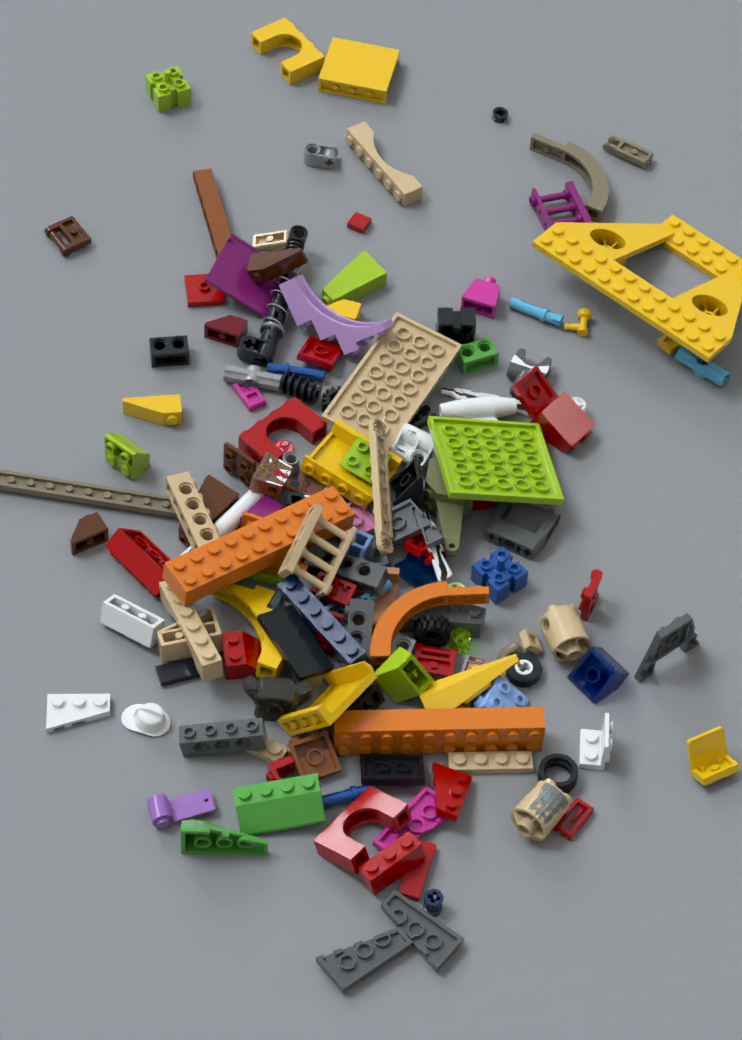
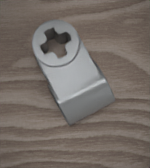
[303,143,338,169]

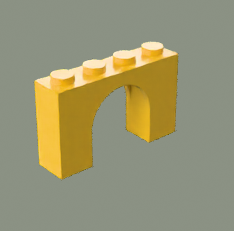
[251,17,325,85]

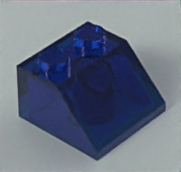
[567,646,630,704]

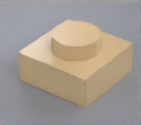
[519,629,543,655]

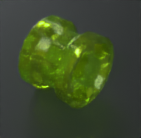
[450,628,471,654]

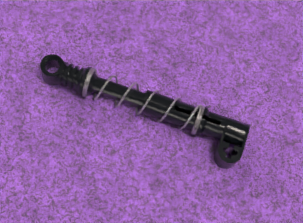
[237,225,308,367]

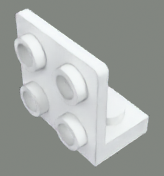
[579,713,613,770]

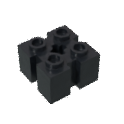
[435,307,476,344]

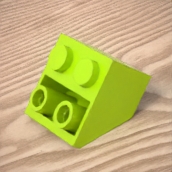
[104,433,150,480]
[375,647,434,704]

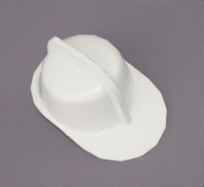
[121,703,171,737]

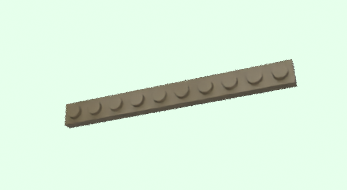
[0,470,178,518]

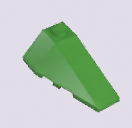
[181,819,268,855]

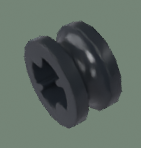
[492,107,508,123]

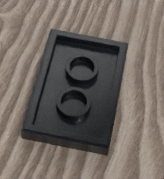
[360,754,425,785]

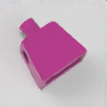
[461,276,500,319]

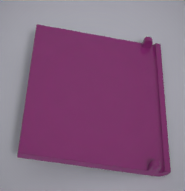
[205,233,297,318]

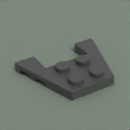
[373,498,445,567]
[634,613,699,683]

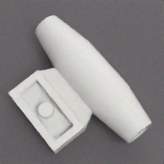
[439,396,517,421]

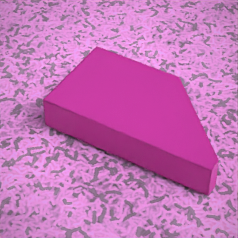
[233,383,266,412]

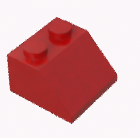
[221,631,261,680]

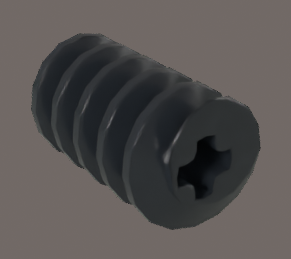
[280,369,322,405]

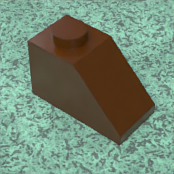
[70,512,109,555]

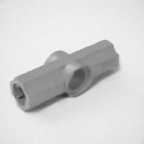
[223,364,283,391]

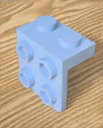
[472,676,529,708]

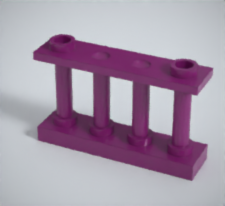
[529,181,593,231]

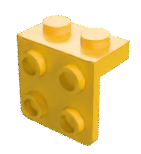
[686,726,740,786]

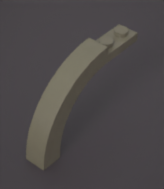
[529,133,609,223]

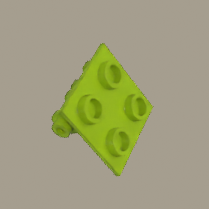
[339,437,392,484]

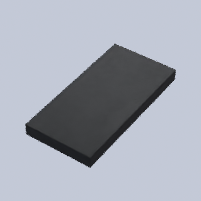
[257,604,334,682]

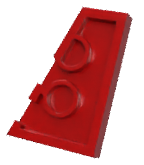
[431,762,473,822]

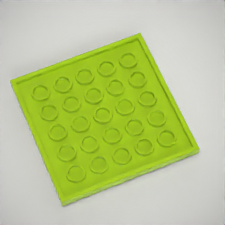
[427,416,564,505]

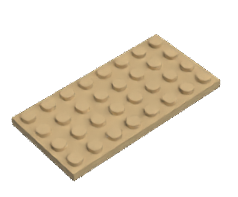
[321,312,462,450]

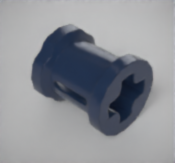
[423,889,444,917]

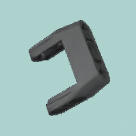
[483,502,561,559]

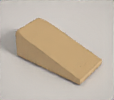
[252,230,289,251]

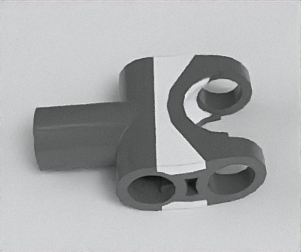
[506,348,552,400]

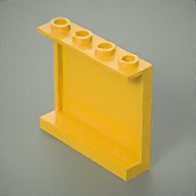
[318,37,400,104]
[300,419,403,510]
[277,661,378,737]

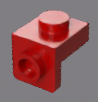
[266,755,294,782]

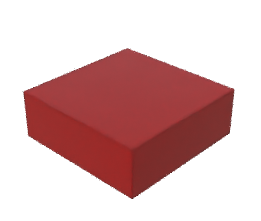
[347,212,372,234]

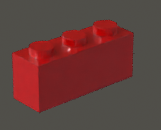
[358,831,426,896]

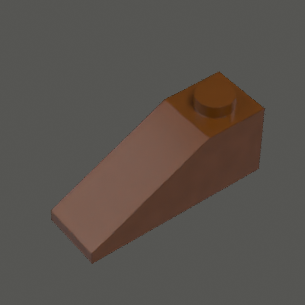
[246,248,308,283]

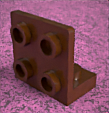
[223,442,259,486]

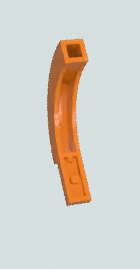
[370,581,489,666]

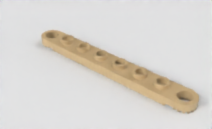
[368,417,394,556]

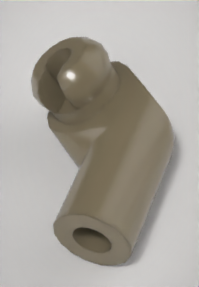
[498,642,523,660]

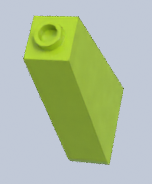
[321,251,387,306]

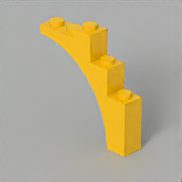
[212,583,286,683]

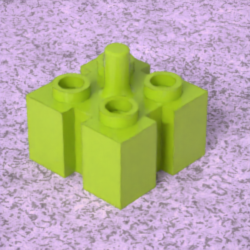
[145,66,191,113]

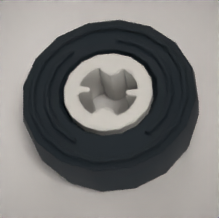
[506,652,542,688]

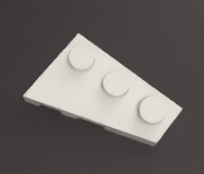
[46,694,110,733]

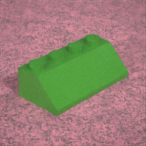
[233,773,326,836]

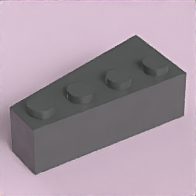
[399,587,487,638]

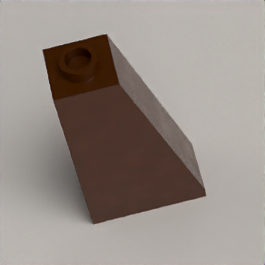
[178,475,239,546]

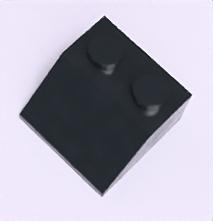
[390,456,424,509]

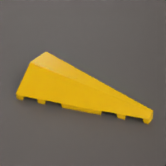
[419,654,521,709]

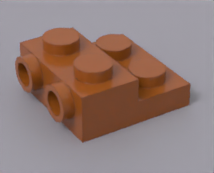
[285,730,342,779]

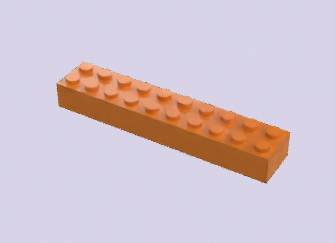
[162,486,355,607]
[332,707,546,756]

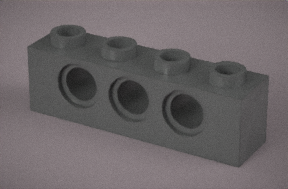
[304,543,389,597]
[340,599,375,668]
[179,718,267,757]

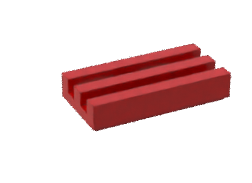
[553,797,594,841]

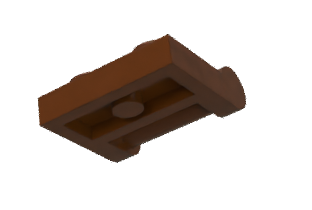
[44,216,91,257]

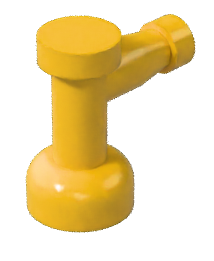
[564,308,592,337]

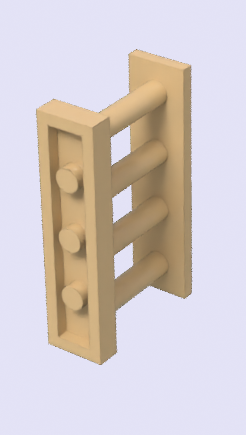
[278,503,357,599]

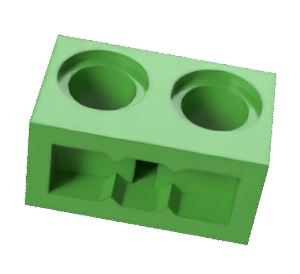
[454,337,499,375]

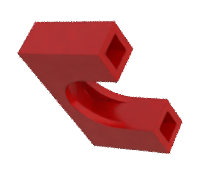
[238,397,327,464]
[313,786,412,874]

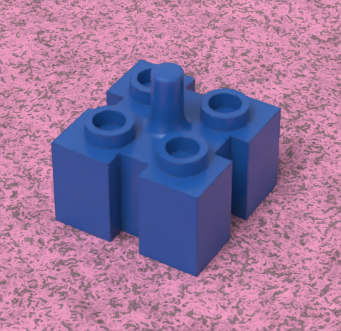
[470,546,528,605]

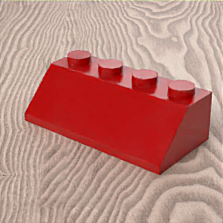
[105,528,171,597]

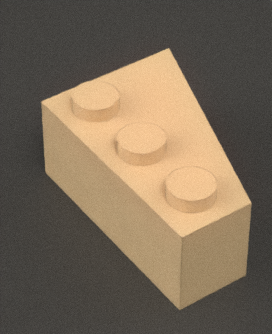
[157,606,222,663]

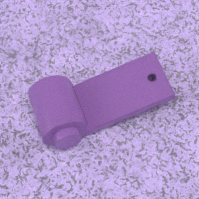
[147,788,216,829]

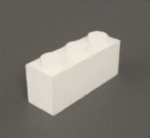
[100,594,165,648]

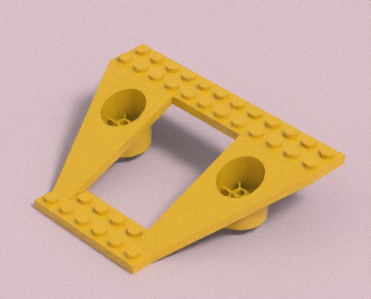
[532,214,742,363]

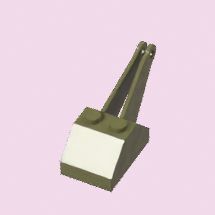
[423,456,473,557]

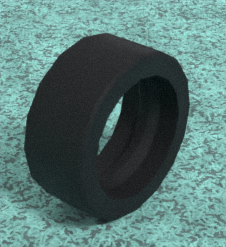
[537,754,578,794]

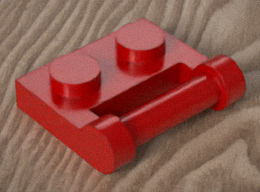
[578,569,603,622]
[414,642,457,679]

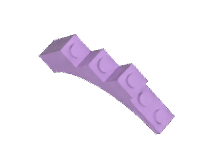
[279,274,394,355]

